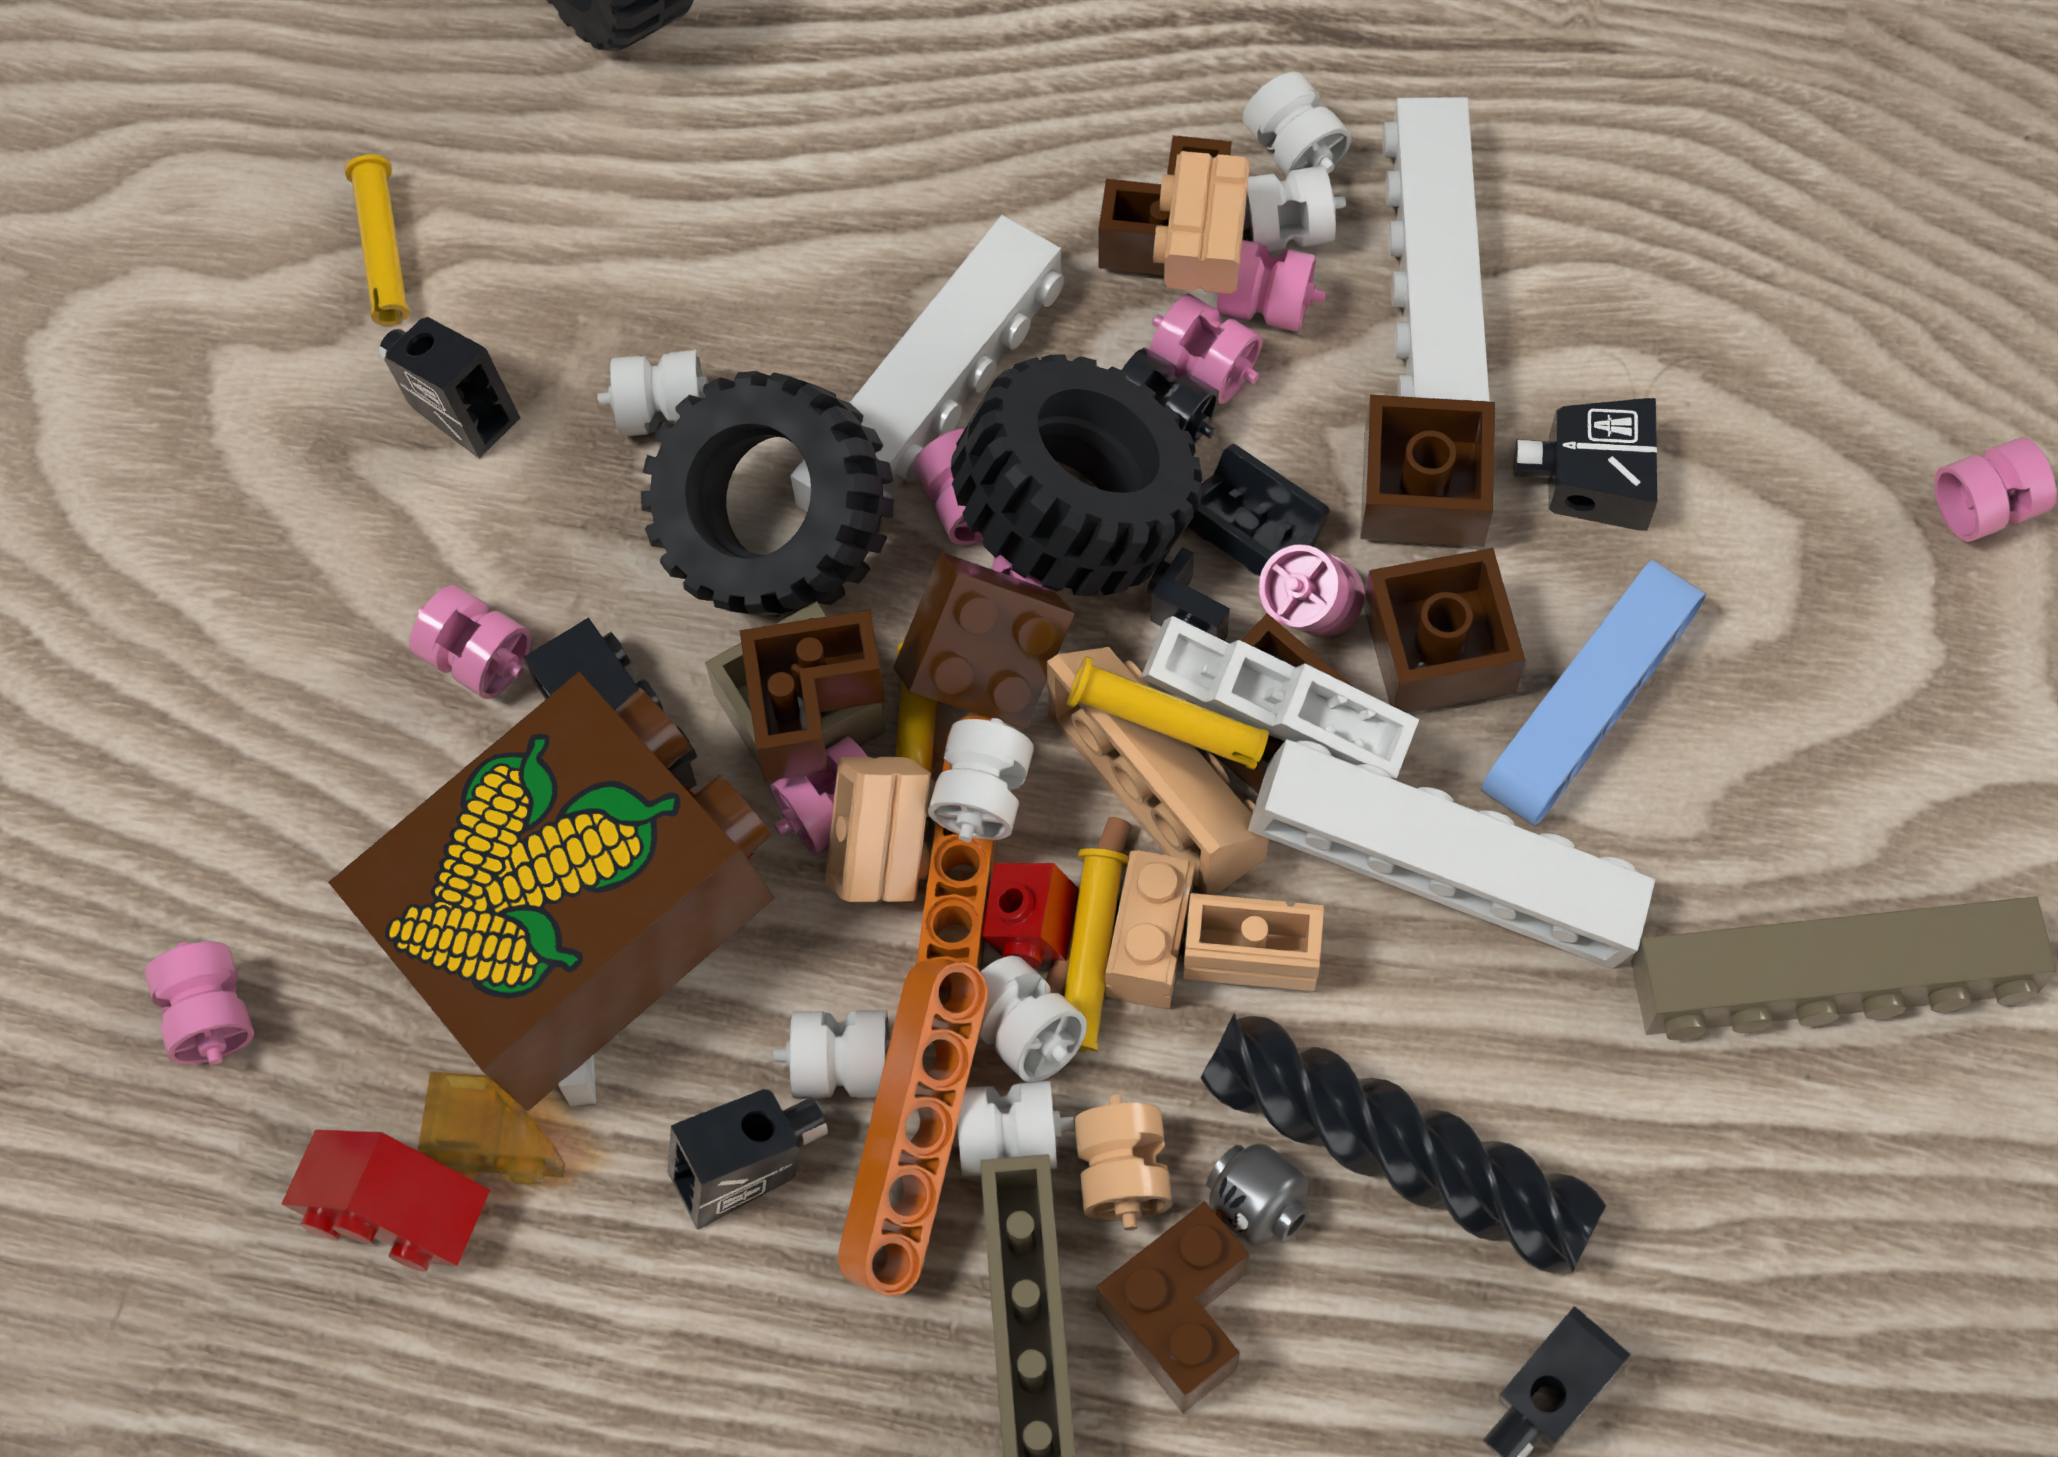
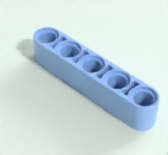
[1481,560,1707,827]

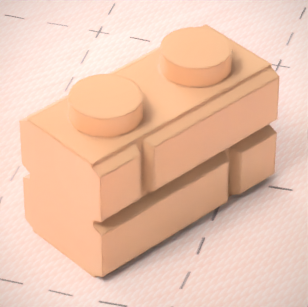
[1153,151,1250,294]
[825,757,935,902]
[1105,850,1196,1009]
[1183,893,1324,991]

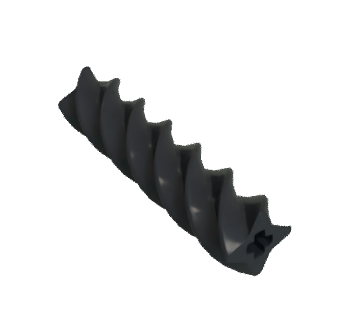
[1201,1013,1606,1274]

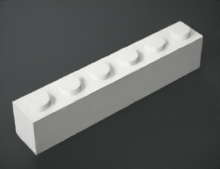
[1382,97,1490,401]
[790,215,1065,520]
[1247,739,1656,969]

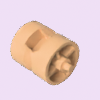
[1074,1095,1173,1230]

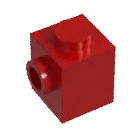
[981,863,1079,969]

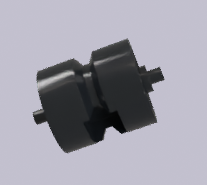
[1121,347,1219,444]

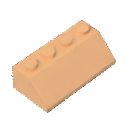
[1047,647,1269,895]

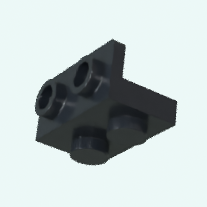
[1187,444,1330,576]

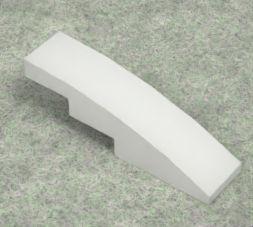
[1140,616,1419,780]

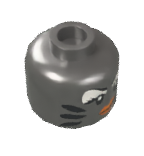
[1206,1143,1310,1246]

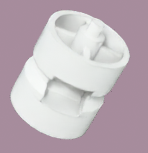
[1243,72,1352,177]
[1243,166,1346,253]
[597,350,709,437]
[928,718,1034,842]
[978,956,1087,1082]
[773,1010,890,1099]
[953,1081,1074,1177]

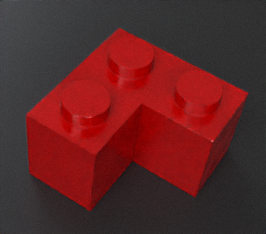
[281,1129,490,1272]

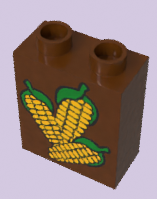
[328,672,775,1111]

